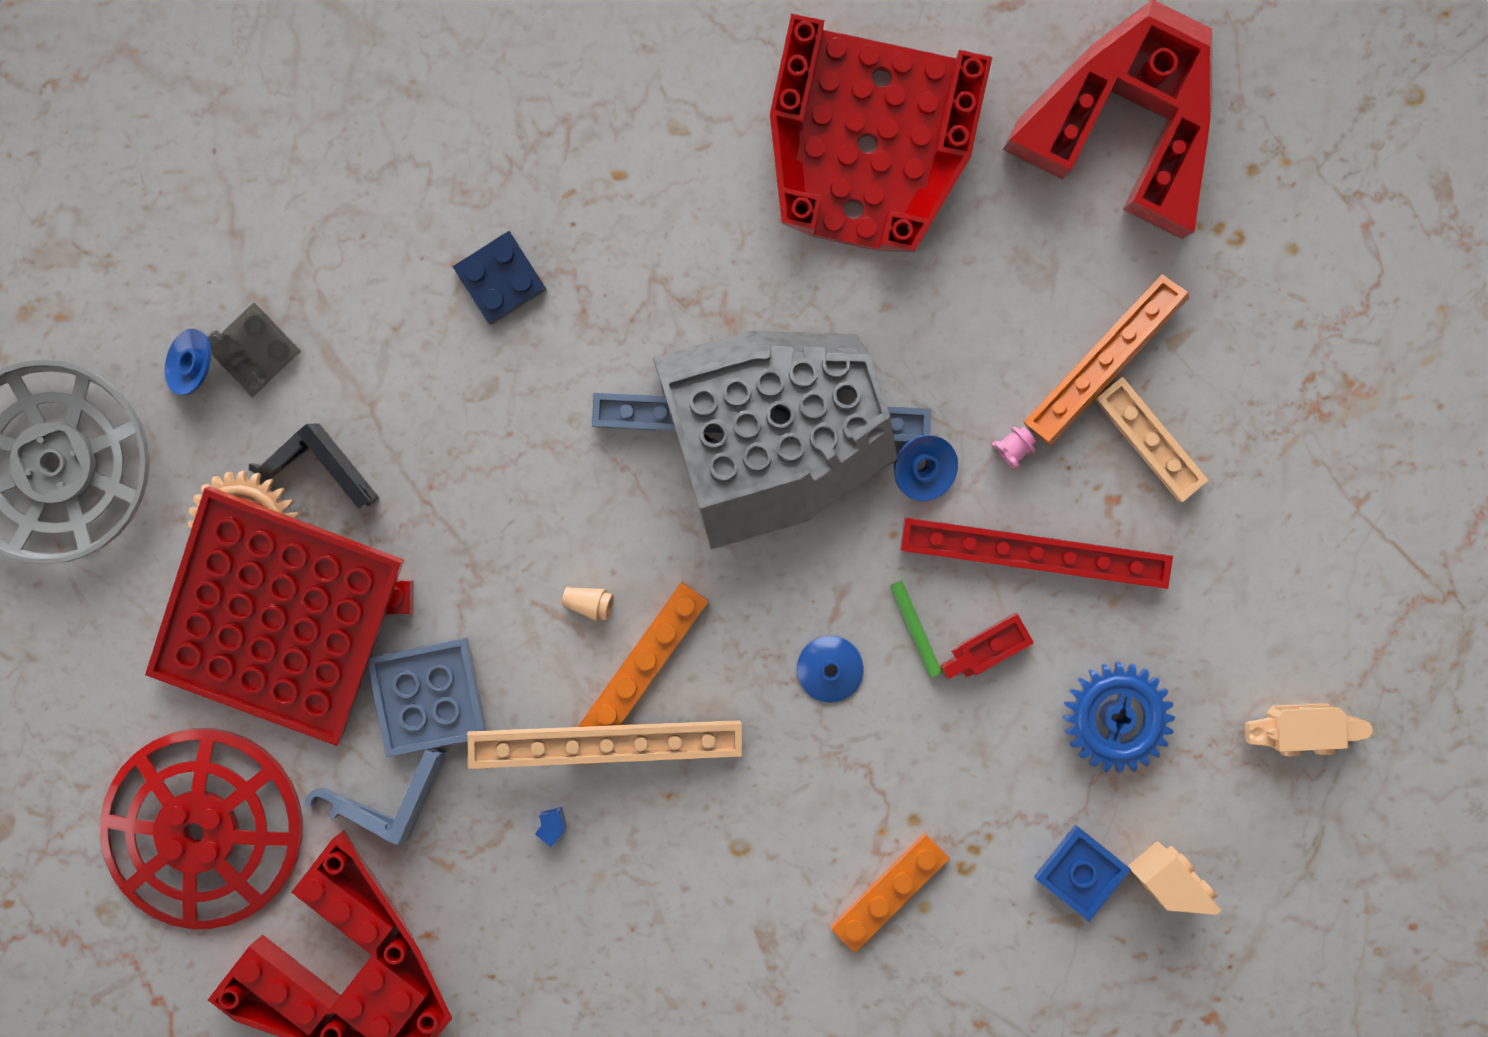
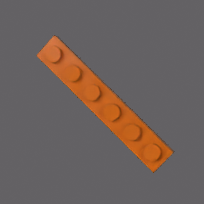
[1024,275,1189,446]
[578,582,709,765]

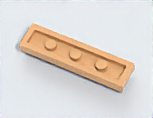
[1094,376,1209,502]

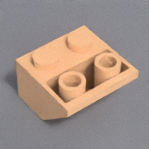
[1128,841,1221,915]

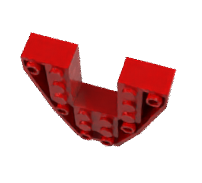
[1002,0,1213,239]
[208,830,452,1037]

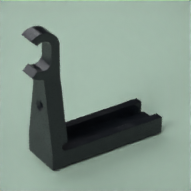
[248,423,379,508]

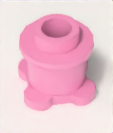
[992,426,1036,469]

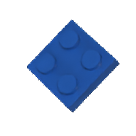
[1034,824,1131,921]

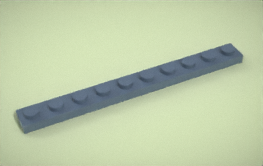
[592,393,931,442]

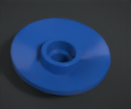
[165,329,211,396]
[894,435,958,501]
[797,636,864,703]

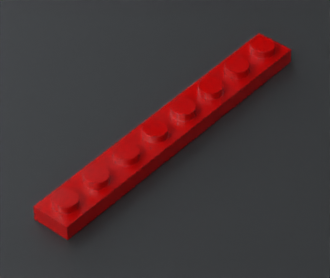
[900,517,1173,589]

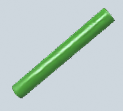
[890,580,942,678]

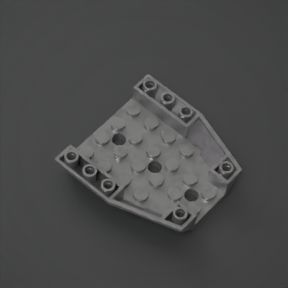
[653,331,897,550]

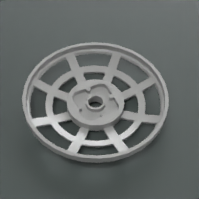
[0,360,150,564]

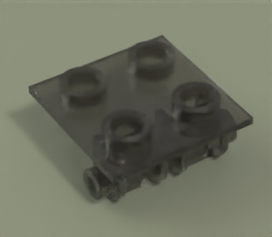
[208,302,301,397]

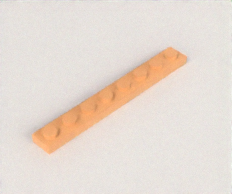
[467,720,742,769]

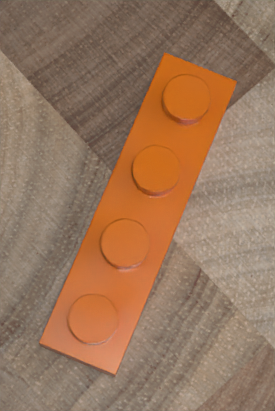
[831,832,950,953]

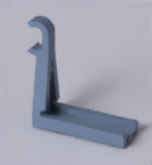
[305,747,447,846]

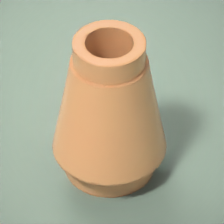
[562,587,614,622]

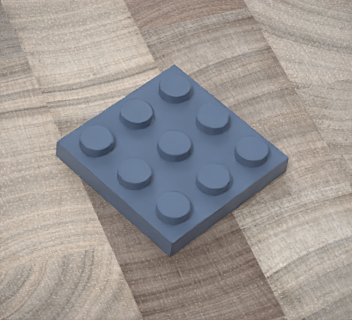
[368,637,487,757]

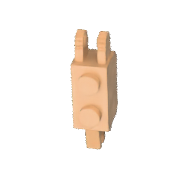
[1245,703,1373,757]

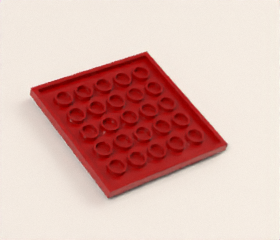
[145,486,404,746]

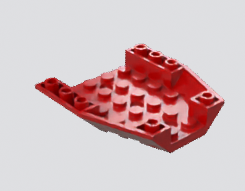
[770,13,992,252]

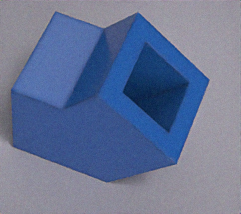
[535,807,567,847]

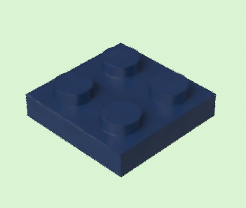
[452,231,547,325]

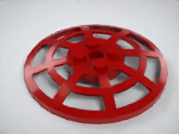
[100,728,303,929]

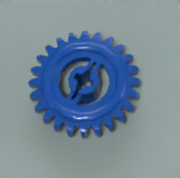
[1062,662,1175,774]

